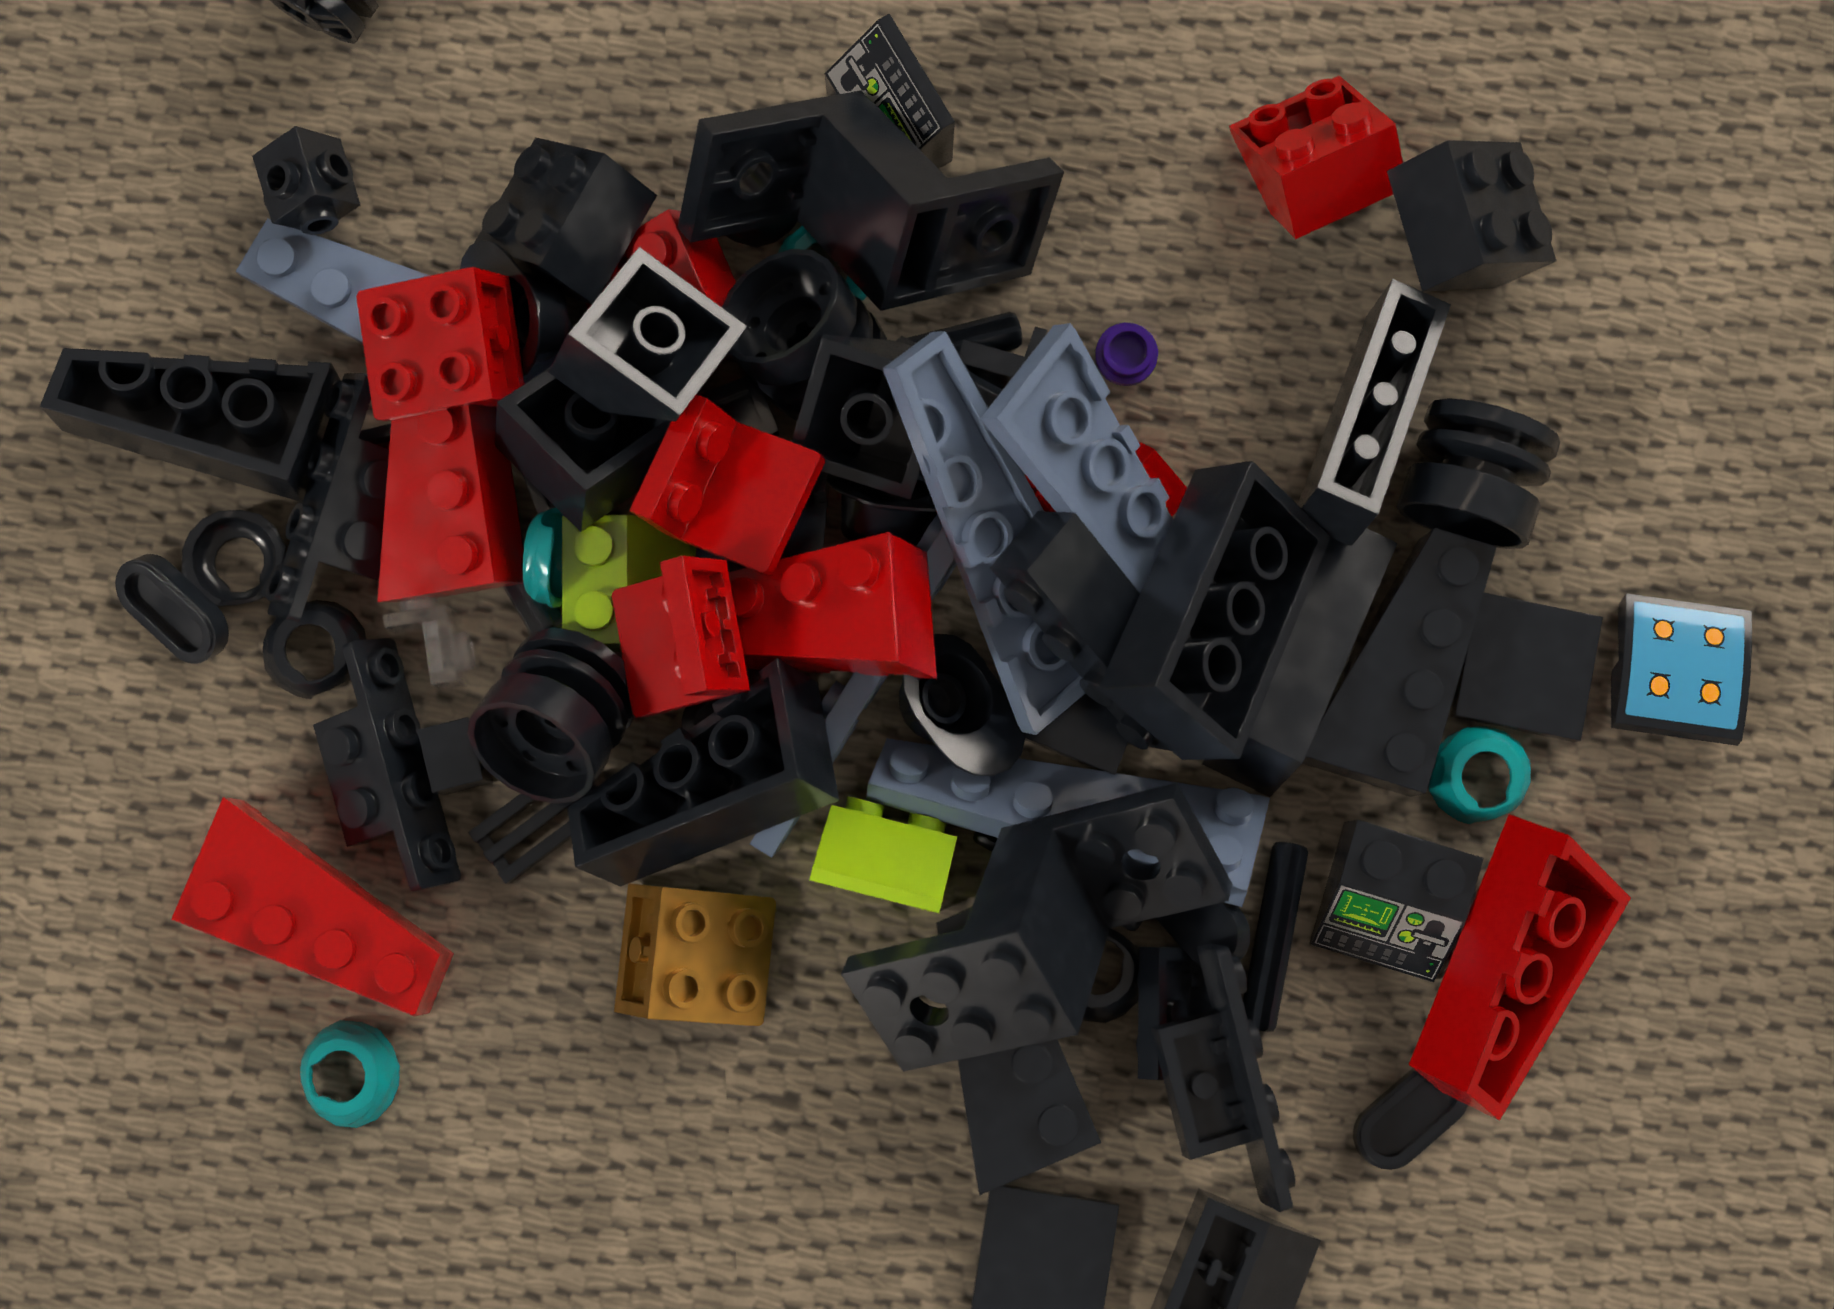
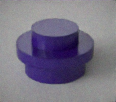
[1095,323,1158,386]

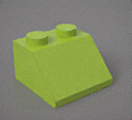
[562,515,696,652]
[809,797,957,913]

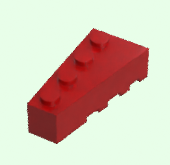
[377,404,524,602]
[729,532,937,679]
[171,797,454,1017]
[1409,814,1631,1121]

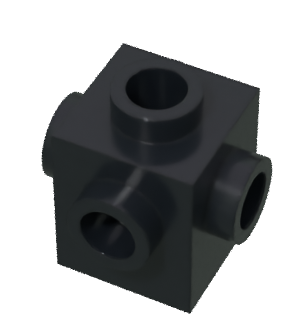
[252,126,361,235]

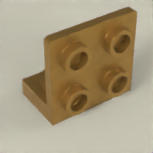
[614,883,776,1026]

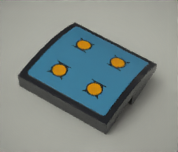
[1611,593,1752,746]

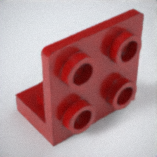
[356,267,525,421]
[629,394,825,576]
[612,555,750,717]

